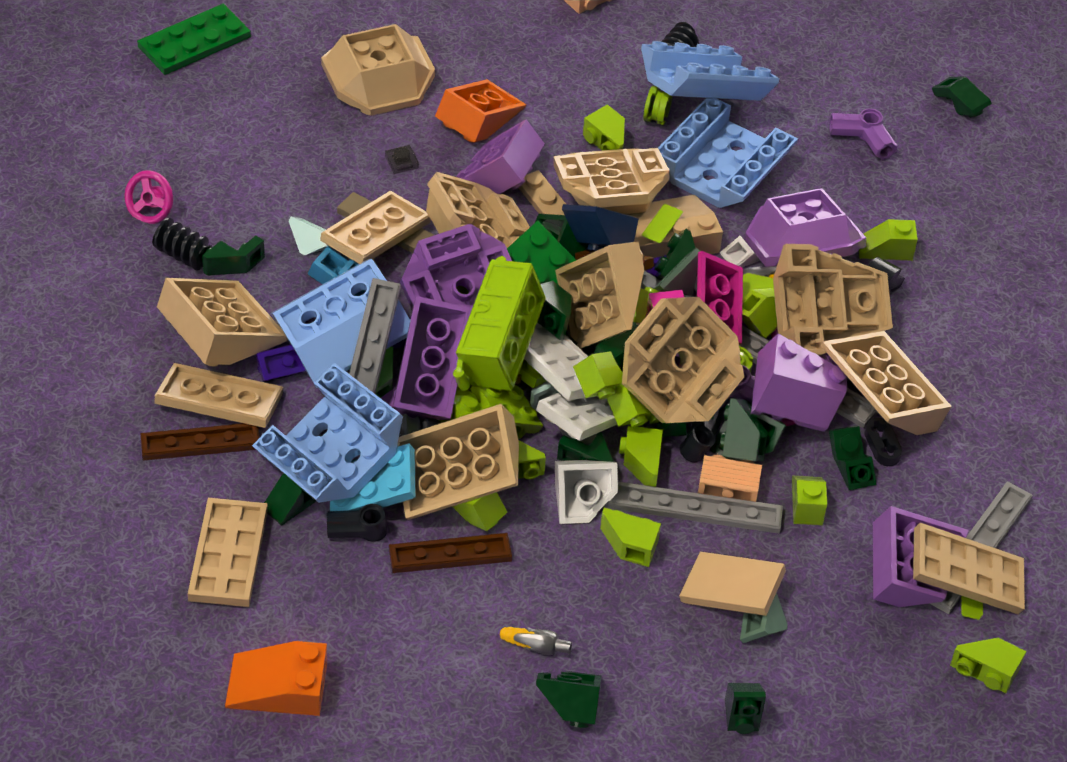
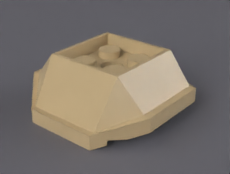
[321,24,435,116]
[554,148,669,214]
[426,172,530,248]
[622,297,744,423]

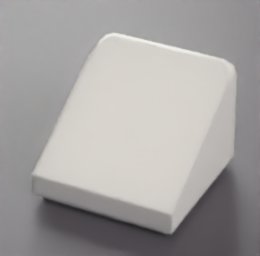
[719,236,760,268]

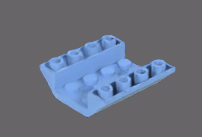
[641,41,779,101]
[658,98,798,208]
[271,259,410,388]
[252,363,403,503]

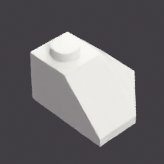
[555,460,618,524]

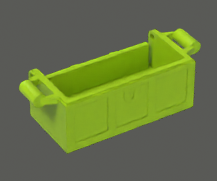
[453,256,546,391]

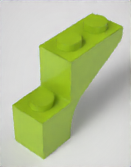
[573,351,660,428]

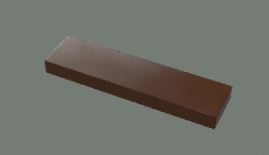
[140,423,259,461]
[389,533,512,573]

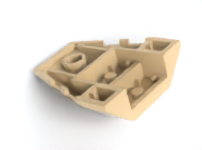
[773,244,893,356]

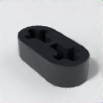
[864,417,902,467]

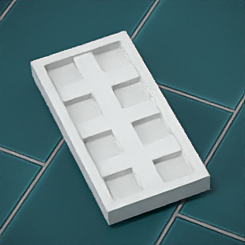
[524,323,588,401]
[536,393,617,441]

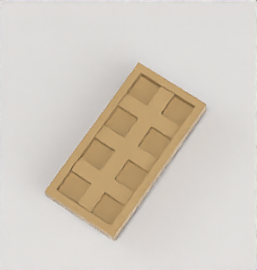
[188,498,268,607]
[913,523,1025,614]

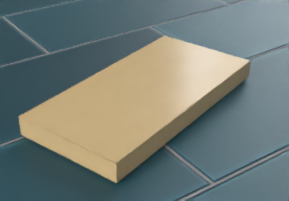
[320,191,431,264]
[155,363,283,428]

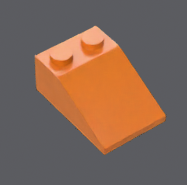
[435,79,527,143]
[225,641,327,716]

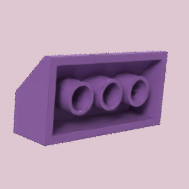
[392,296,472,420]

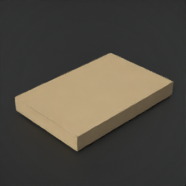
[679,552,786,616]

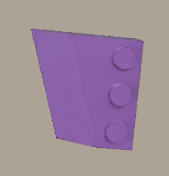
[456,119,545,194]
[751,333,848,432]
[873,506,968,607]

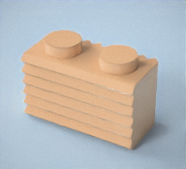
[698,455,762,502]

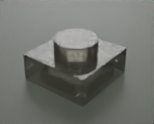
[385,145,419,174]

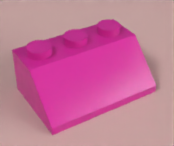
[697,251,743,345]

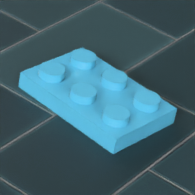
[330,443,416,511]

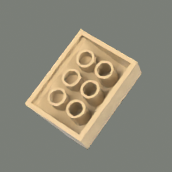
[625,195,723,258]
[555,242,644,349]
[157,278,288,366]
[821,331,952,435]
[397,404,519,520]

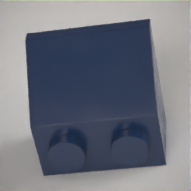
[562,204,639,251]

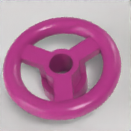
[125,170,173,224]

